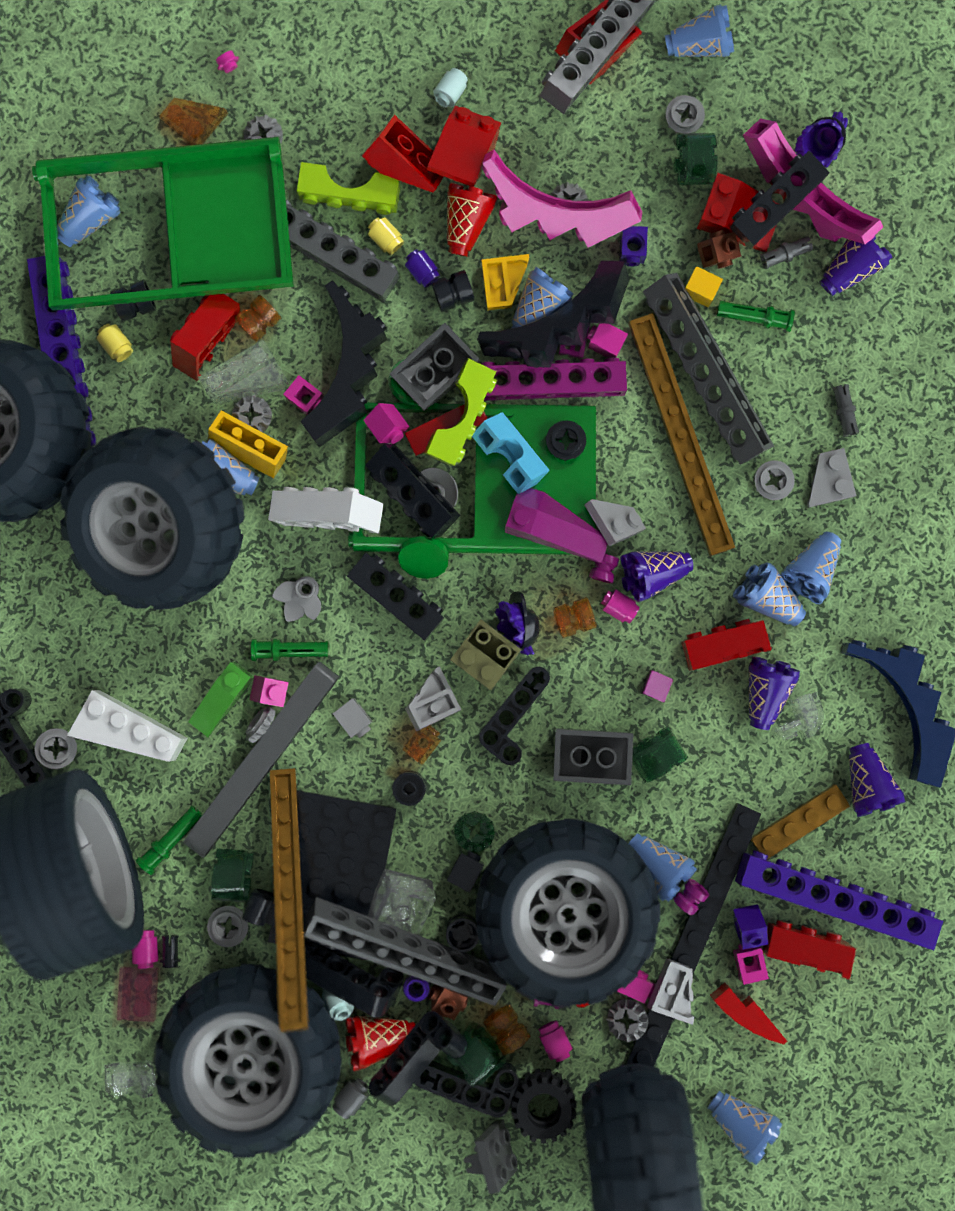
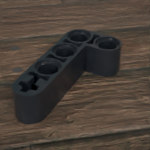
[479,667,550,765]
[0,689,52,787]
[242,888,340,950]
[304,943,404,1017]
[369,1011,468,1106]
[414,1060,518,1118]

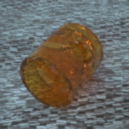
[234,294,282,342]
[553,597,597,639]
[483,1004,531,1055]

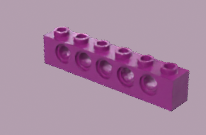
[480,358,627,401]

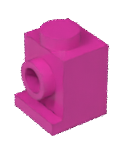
[283,375,324,415]
[733,943,769,985]
[617,970,656,1004]

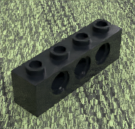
[730,151,830,249]
[365,444,461,538]
[347,553,444,641]

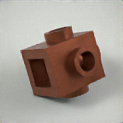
[697,230,741,269]
[429,984,468,1020]

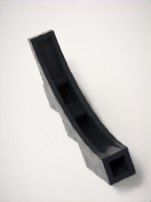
[477,261,629,368]
[300,280,387,448]

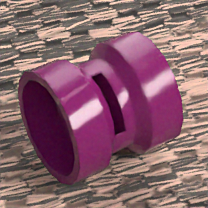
[589,554,620,584]
[673,879,709,915]

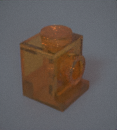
[402,725,441,765]

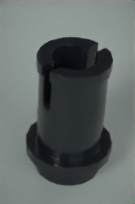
[160,935,181,968]

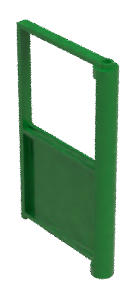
[32,136,294,311]
[348,402,596,555]

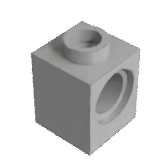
[333,698,373,738]

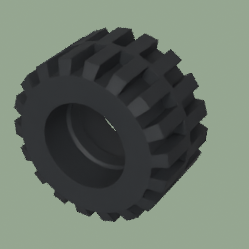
[511,1069,577,1144]

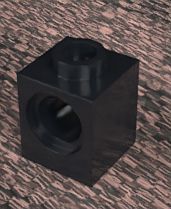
[447,850,484,893]

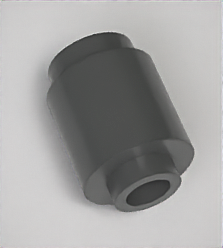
[332,1078,370,1119]

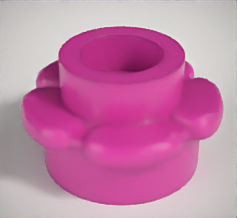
[215,50,239,73]

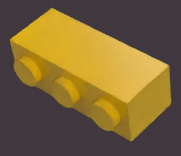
[208,410,288,479]

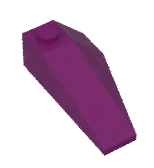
[505,488,608,564]

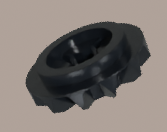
[546,420,586,461]

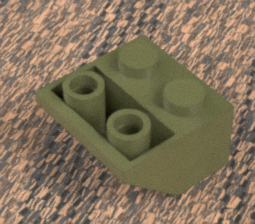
[450,619,521,691]

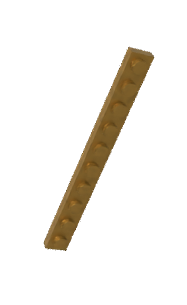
[628,313,735,556]
[270,768,308,1032]

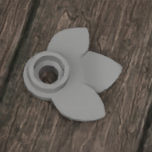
[272,576,321,622]

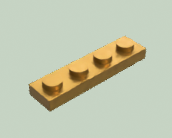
[751,784,850,859]

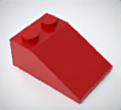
[555,0,642,84]
[427,105,502,187]
[362,115,444,193]
[697,173,778,253]

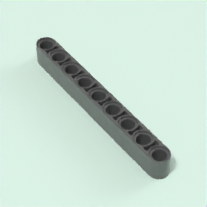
[183,661,340,858]

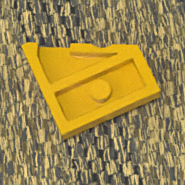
[481,254,529,311]

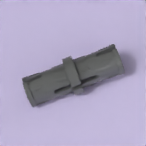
[760,236,813,269]
[833,384,860,437]

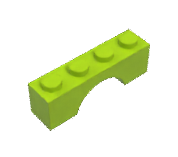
[297,162,401,215]
[424,358,497,466]

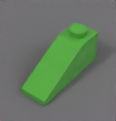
[188,662,254,737]

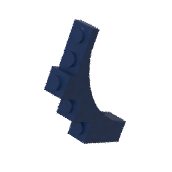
[840,640,955,788]

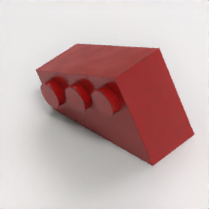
[170,294,240,381]
[681,618,772,671]
[762,920,857,980]

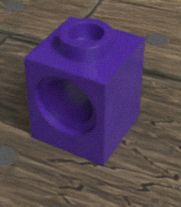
[619,226,648,267]
[733,904,768,950]

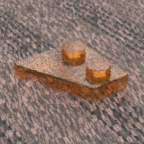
[159,98,228,145]

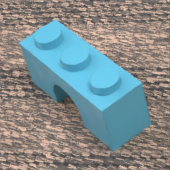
[472,412,550,495]

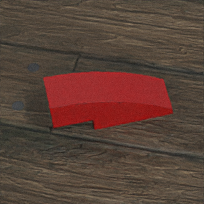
[405,404,487,456]
[710,982,788,1045]

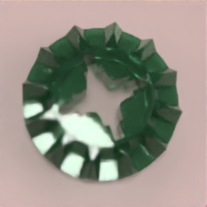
[454,811,495,852]

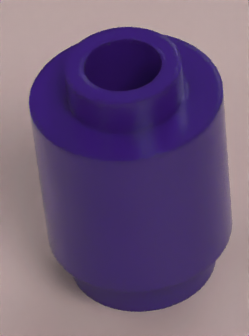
[405,249,440,288]
[403,975,430,1002]

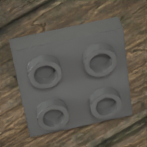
[464,1119,518,1194]

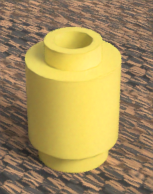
[368,217,404,255]
[96,324,133,362]

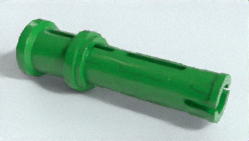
[717,300,795,332]
[251,639,329,661]
[136,805,203,875]

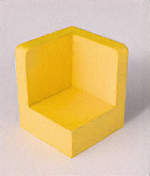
[685,267,723,308]

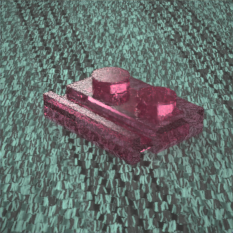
[117,966,159,1022]

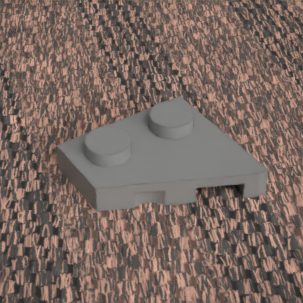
[807,448,856,508]
[585,499,646,547]
[405,666,461,732]
[647,958,694,1025]

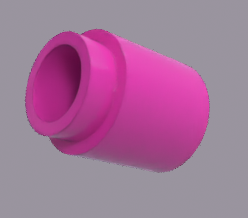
[601,589,640,624]
[132,930,158,969]
[538,1020,573,1062]

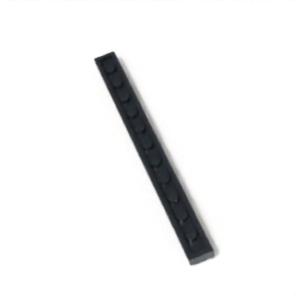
[624,803,761,1067]

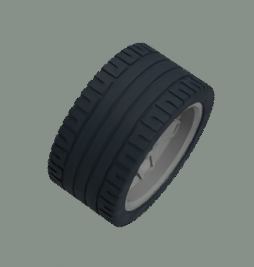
[0,769,144,981]

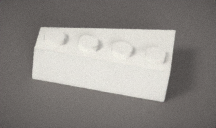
[268,487,383,533]
[67,690,188,762]

